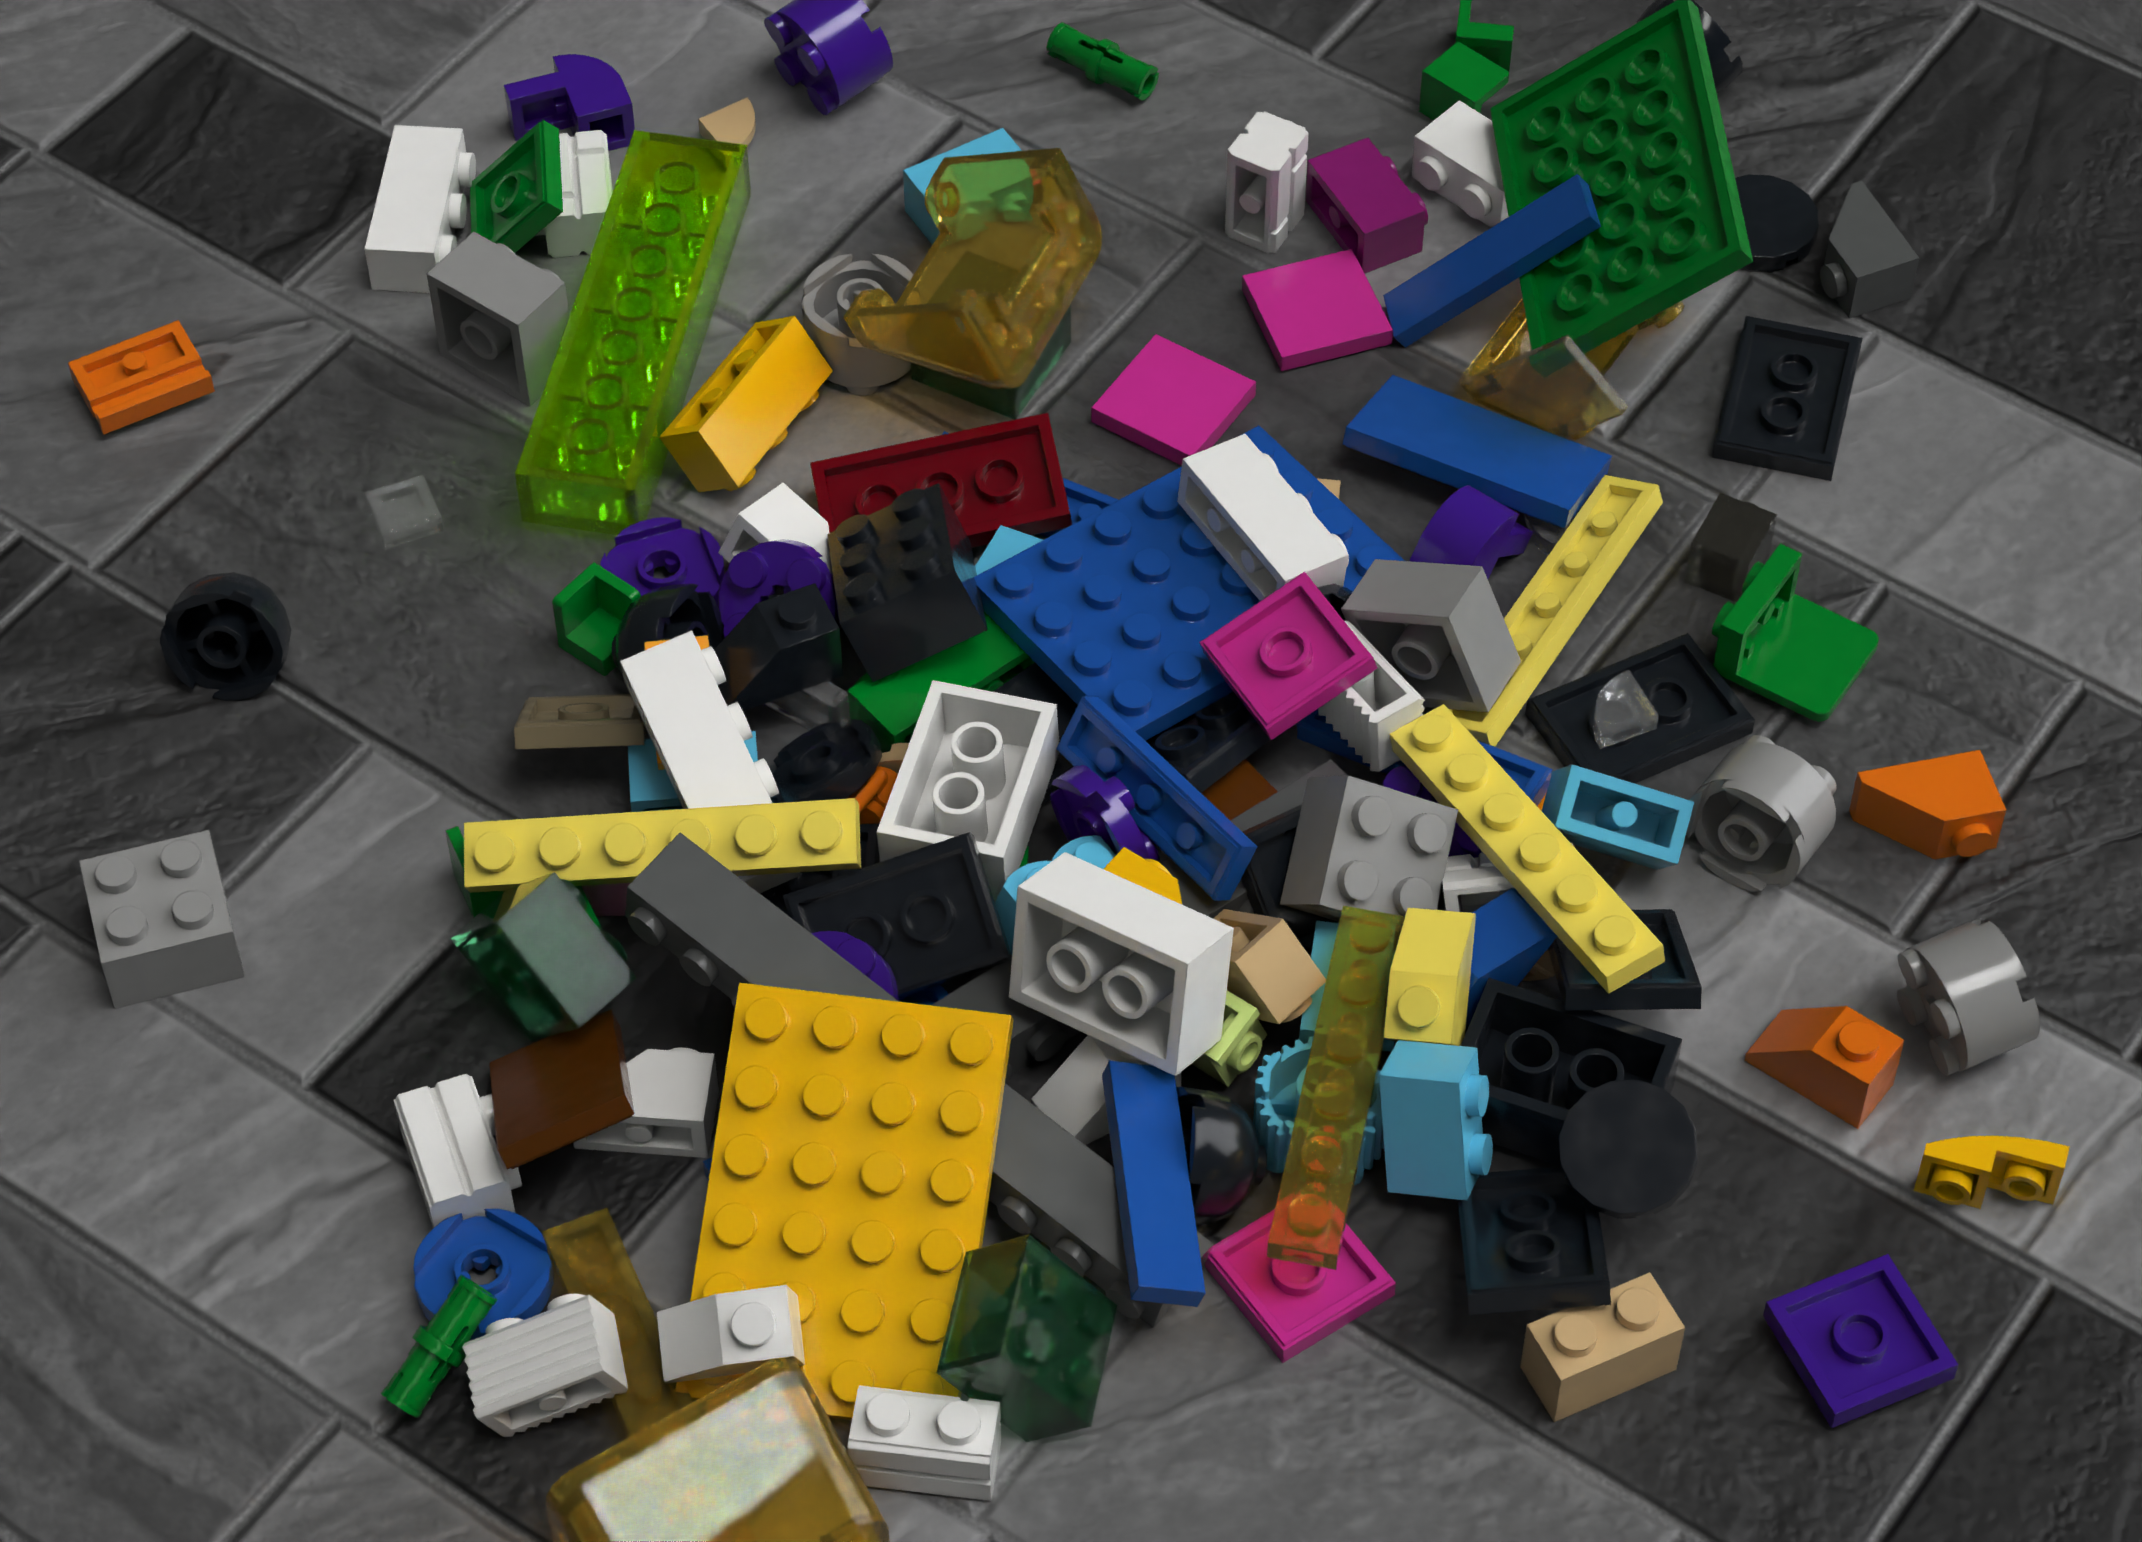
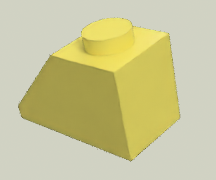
[1384,908,1476,1046]

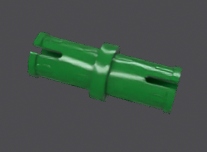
[1046,22,1159,101]
[381,1275,498,1418]

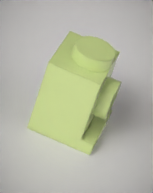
[1192,990,1267,1087]

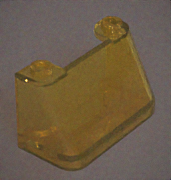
[844,148,1102,389]
[545,1358,890,1542]

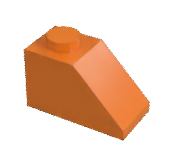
[1849,750,2006,860]
[1744,1006,1905,1129]

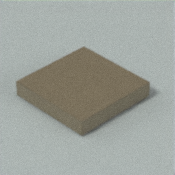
[514,694,648,749]

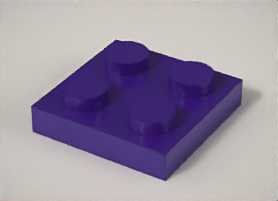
[1763,1254,1959,1428]

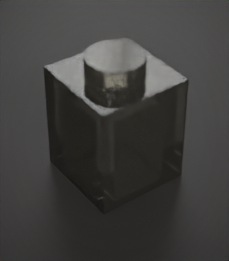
[1685,493,1777,602]

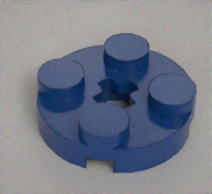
[413,1209,554,1340]

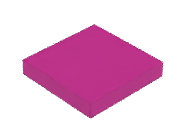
[1242,249,1393,371]
[1091,334,1256,466]
[1199,571,1377,740]
[1205,1186,1396,1363]

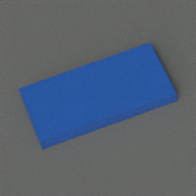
[1343,375,1612,528]

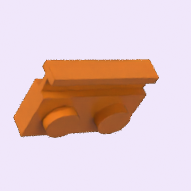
[68,320,215,435]

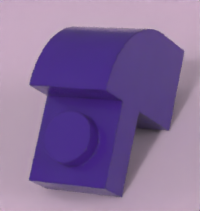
[504,54,637,151]
[1409,485,1533,579]

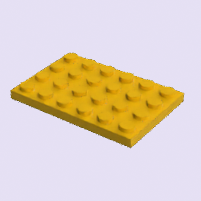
[676,983,1014,1420]

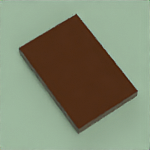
[489,1009,635,1169]

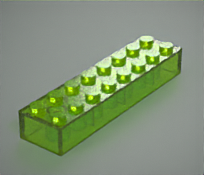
[515,130,751,535]

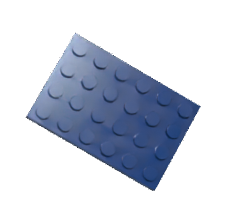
[974,425,1405,741]

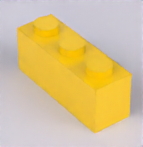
[659,316,833,493]

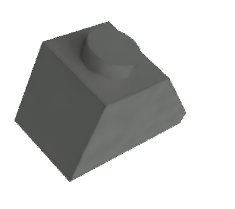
[1820,180,1919,318]

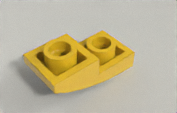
[1914,1136,2070,1209]

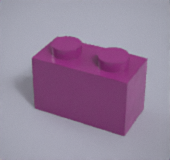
[1305,137,1428,274]

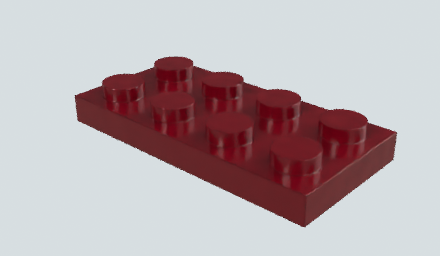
[810,413,1072,548]

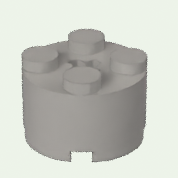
[802,254,923,396]
[1686,735,1836,892]
[1897,918,2040,1076]

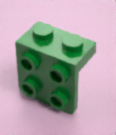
[1712,543,1879,722]

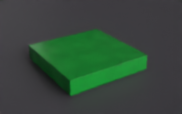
[470,120,563,253]

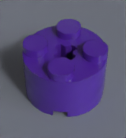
[764,0,893,115]

